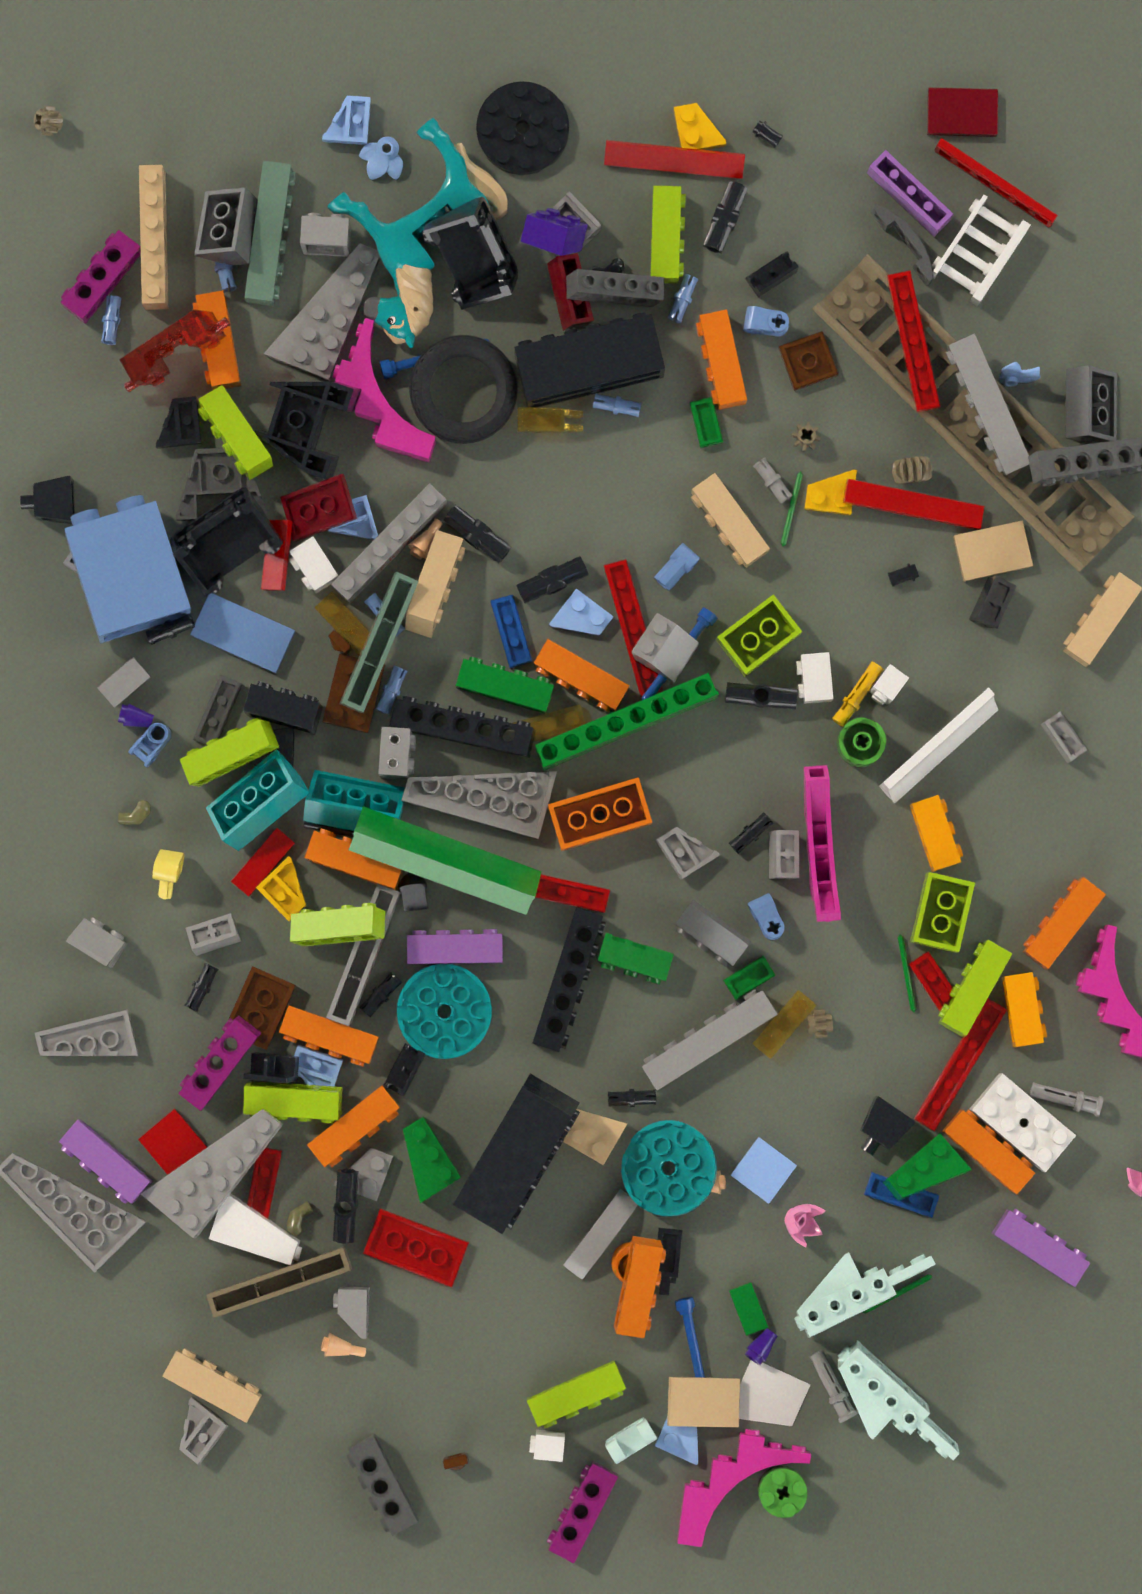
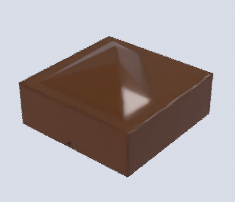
[328,630,352,655]
[443,1452,469,1470]

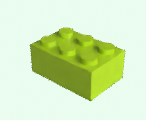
[716,594,802,677]
[910,872,975,953]

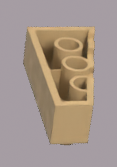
[405,530,466,638]
[563,1109,627,1165]

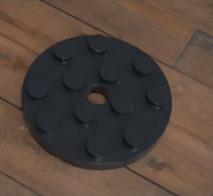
[476,81,569,175]

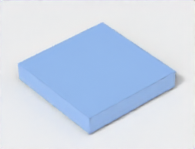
[731,1137,797,1204]

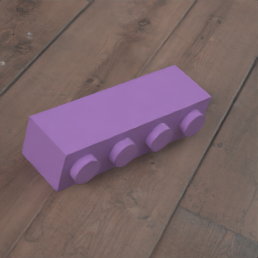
[867,150,953,237]
[407,929,503,965]
[59,1119,152,1204]
[992,1209,1090,1287]

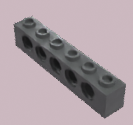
[1028,437,1142,486]

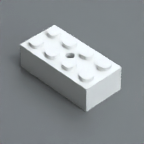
[969,1073,1076,1172]

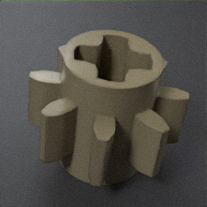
[34,106,63,136]
[791,422,821,452]
[807,1009,833,1038]

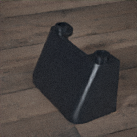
[423,197,518,310]
[170,487,283,596]

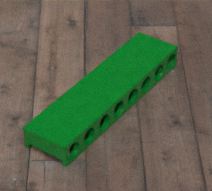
[535,673,719,771]
[349,806,542,915]

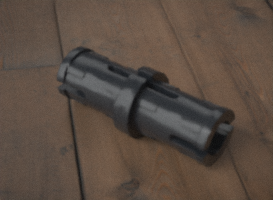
[146,614,195,645]
[729,812,773,854]
[184,963,219,1012]
[359,972,402,1018]
[608,1089,656,1108]

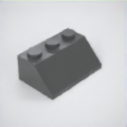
[194,187,258,265]
[1065,365,1117,442]
[675,900,751,967]

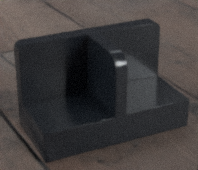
[243,1052,299,1083]

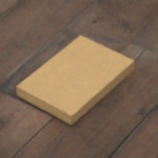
[953,520,1033,582]
[667,1377,740,1427]

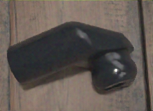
[592,258,625,273]

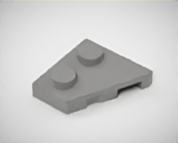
[655,827,720,880]
[334,1148,393,1201]
[179,1397,229,1465]

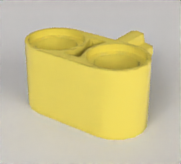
[152,849,184,900]

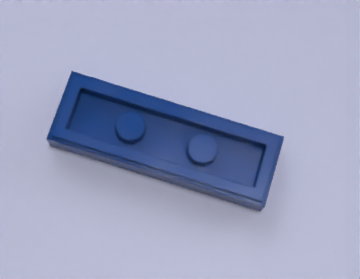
[490,594,532,669]
[864,1172,940,1218]

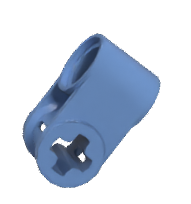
[743,306,789,337]
[128,723,172,768]
[747,893,784,940]

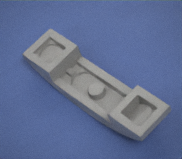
[563,1189,638,1279]

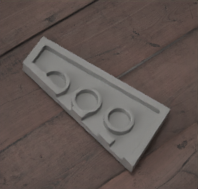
[35,1010,139,1056]

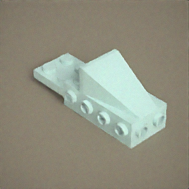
[794,1253,935,1338]
[838,1340,960,1460]

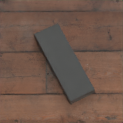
[193,675,243,746]

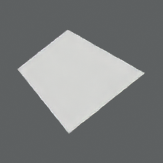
[739,1361,810,1426]

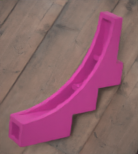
[333,318,436,463]
[804,765,841,922]
[1075,925,1142,1058]
[677,1429,811,1547]

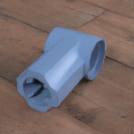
[654,543,701,591]

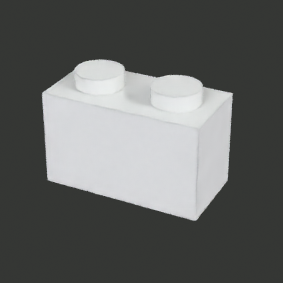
[289,537,338,594]
[796,652,833,704]
[869,664,909,706]
[529,1430,565,1462]

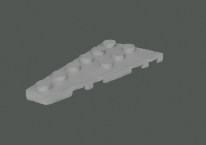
[264,243,380,381]
[401,771,557,840]
[141,1109,283,1239]
[0,1153,147,1273]

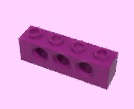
[61,230,141,324]
[178,1016,261,1111]
[546,1461,618,1564]

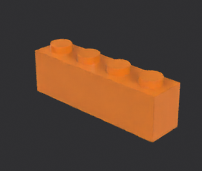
[193,290,241,390]
[695,309,747,410]
[534,639,630,713]
[1023,877,1106,970]
[279,1005,379,1067]
[307,1085,401,1167]
[942,1109,1035,1195]
[614,1236,666,1338]

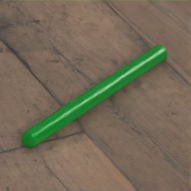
[780,471,803,547]
[898,934,916,1012]
[862,1274,932,1314]

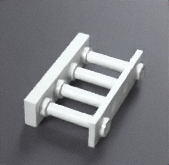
[931,195,1031,307]

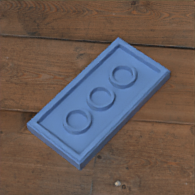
[190,593,296,674]

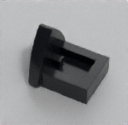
[398,872,428,912]

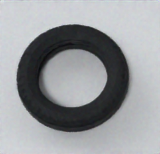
[409,335,517,444]

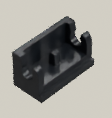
[745,251,799,298]
[969,576,1016,629]
[383,1043,425,1096]

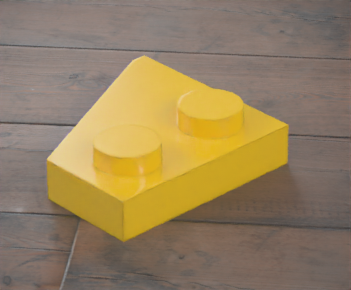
[673,103,726,150]
[804,470,857,516]
[256,856,307,922]

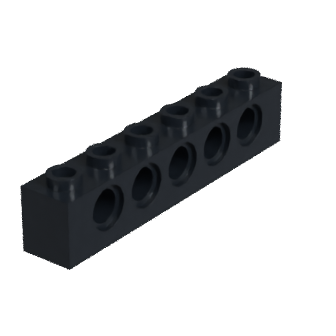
[389,696,536,758]
[532,907,606,1052]

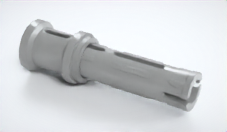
[1029,1082,1103,1117]
[809,1350,858,1423]

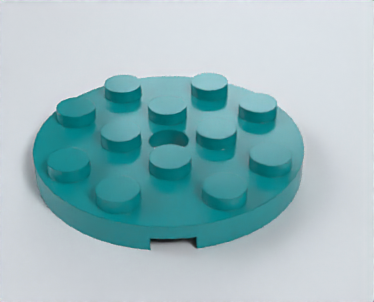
[397,964,492,1059]
[621,1120,717,1217]

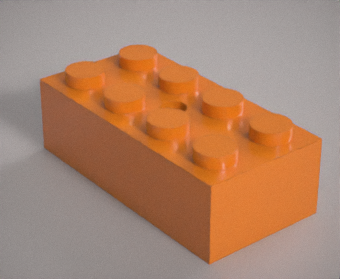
[548,777,653,852]
[304,828,404,891]

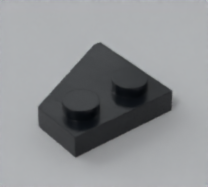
[156,396,202,449]

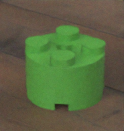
[837,717,886,767]
[758,1466,807,1518]

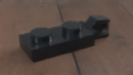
[657,1228,683,1296]

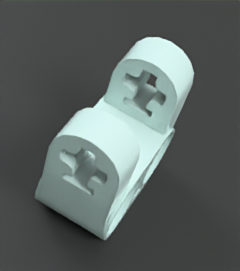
[605,1417,658,1464]

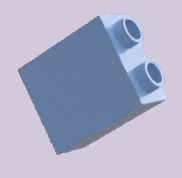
[64,495,191,644]

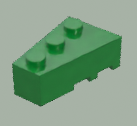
[597,933,674,985]
[403,1116,461,1203]
[883,1134,972,1201]

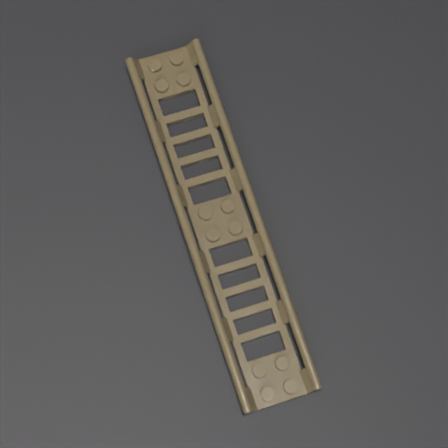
[812,254,1135,572]

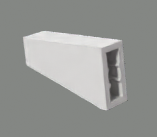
[209,1194,302,1265]

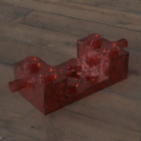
[119,310,230,392]

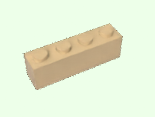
[691,473,770,568]
[1063,572,1142,667]
[162,1348,262,1423]

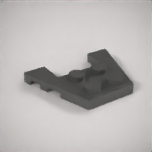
[176,448,268,521]

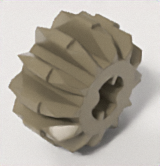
[892,456,932,484]

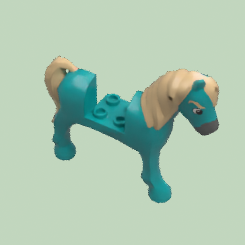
[327,118,508,348]

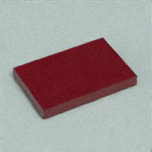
[927,88,998,137]
[280,474,357,542]

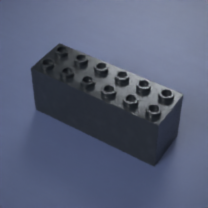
[514,312,665,410]
[453,1073,580,1234]

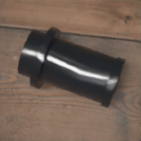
[752,121,783,148]
[888,563,919,587]

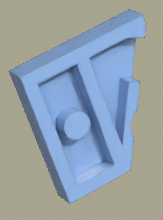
[322,95,371,145]
[328,495,378,540]
[549,589,614,636]
[294,1045,343,1086]
[655,1416,698,1465]

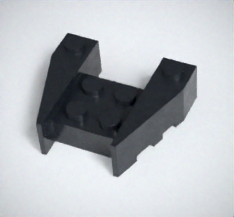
[255,382,360,479]

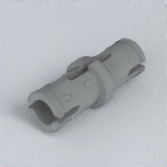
[753,458,793,504]

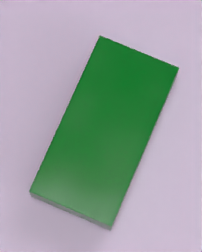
[689,397,723,448]
[723,955,776,1000]
[729,1282,768,1336]

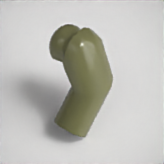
[118,800,151,825]
[286,1201,313,1236]

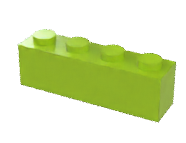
[650,186,686,284]
[198,385,273,481]
[180,718,279,787]
[290,903,385,947]
[938,940,1012,1037]
[243,1081,343,1123]
[527,1360,626,1429]

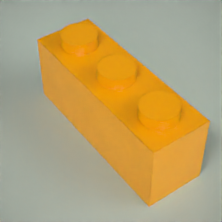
[909,795,963,872]
[1002,972,1047,1047]

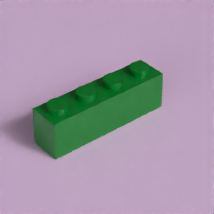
[455,657,554,714]

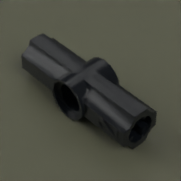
[703,181,748,254]
[443,504,511,564]
[516,556,589,604]
[725,682,798,710]
[333,1168,359,1244]

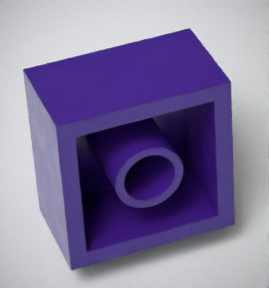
[521,208,588,256]

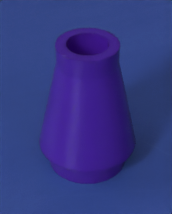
[118,704,154,728]
[745,1328,778,1365]

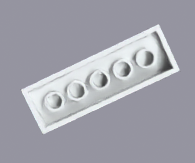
[879,687,998,804]

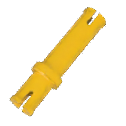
[832,661,884,727]

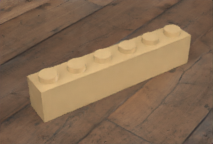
[139,165,169,310]

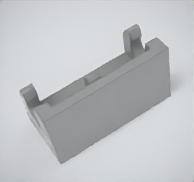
[552,191,601,248]
[97,657,150,708]
[1041,711,1087,763]
[769,830,799,879]
[186,913,241,956]

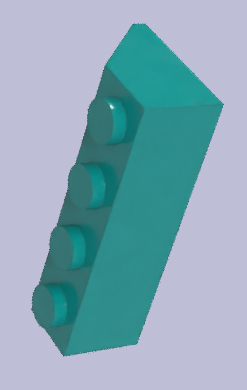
[206,749,309,851]
[303,770,405,831]

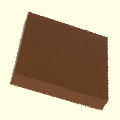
[778,331,838,391]

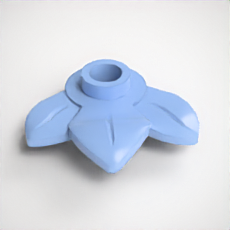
[359,136,403,180]
[999,362,1040,387]

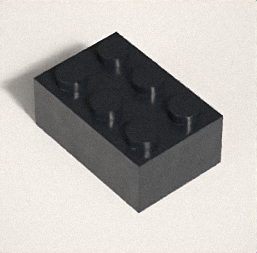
[243,681,323,735]

